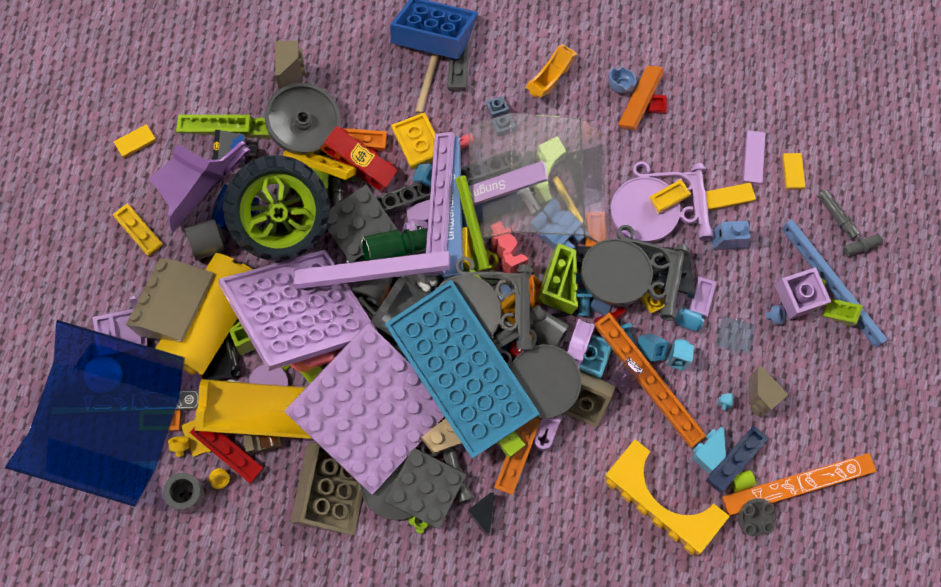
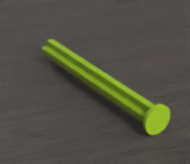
[455,176,492,271]

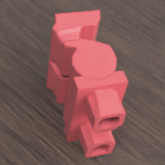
[490,222,528,273]

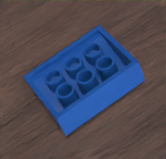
[390,0,478,59]

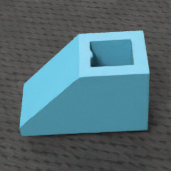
[691,427,726,474]

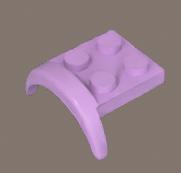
[92,296,148,356]

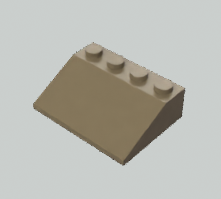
[126,259,215,342]
[290,442,362,536]

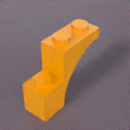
[525,44,578,98]

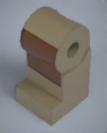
[243,434,283,455]

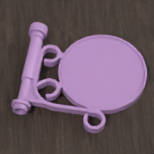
[611,161,714,243]

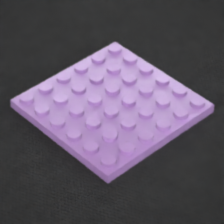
[219,250,378,371]
[284,323,444,495]

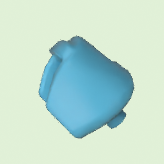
[717,393,734,411]

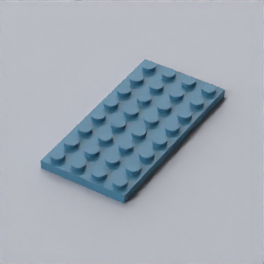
[385,280,540,459]

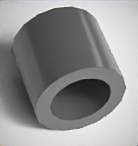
[185,219,226,261]
[351,277,394,307]
[530,310,570,347]
[163,473,205,514]

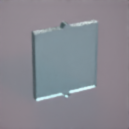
[716,316,756,355]

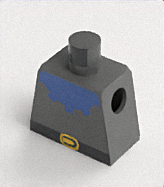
[213,130,257,167]

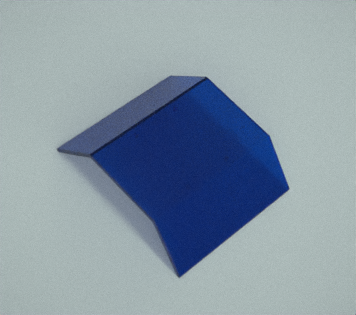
[5,320,185,507]

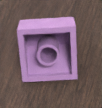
[774,267,831,320]

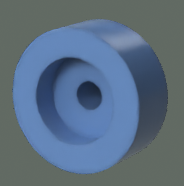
[766,305,785,325]

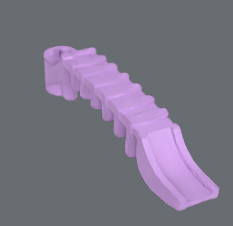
[533,319,595,451]

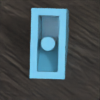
[666,339,694,371]

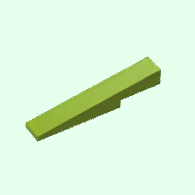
[176,115,271,139]

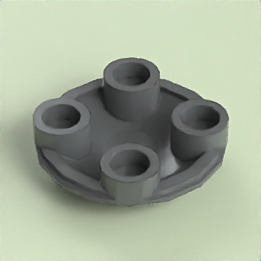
[738,498,776,536]

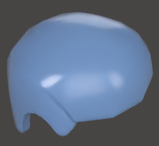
[608,67,636,93]

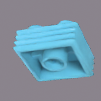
[579,334,612,379]

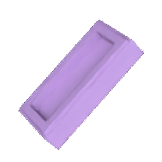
[689,277,716,318]

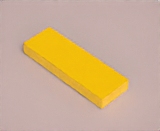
[706,183,756,211]
[112,203,164,257]

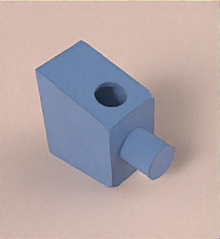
[712,221,750,250]

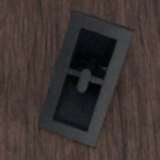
[467,492,494,536]

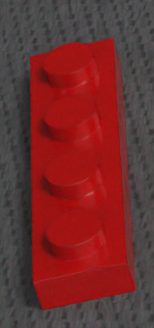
[189,427,264,484]

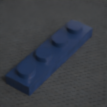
[706,425,769,494]

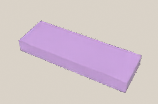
[743,130,765,185]

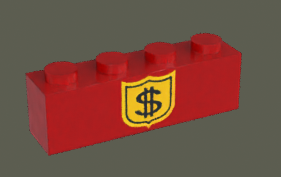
[320,126,397,192]

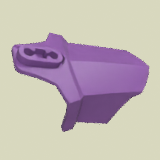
[149,141,251,232]

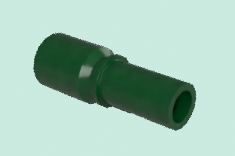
[361,227,428,261]

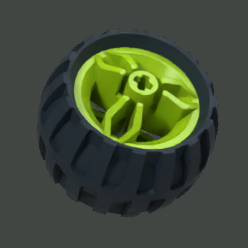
[223,155,330,261]

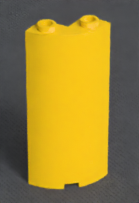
[154,253,253,375]
[195,379,312,439]

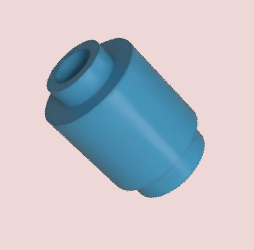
[674,308,705,332]

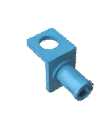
[576,274,593,316]

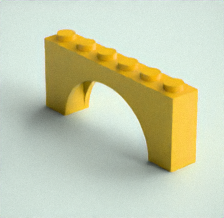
[603,439,730,555]

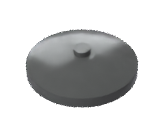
[265,83,340,155]

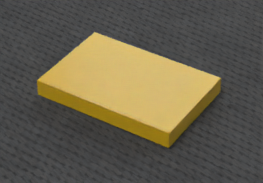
[391,112,435,170]

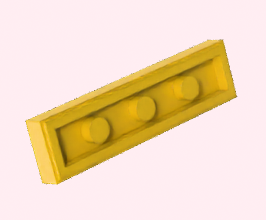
[283,151,357,180]

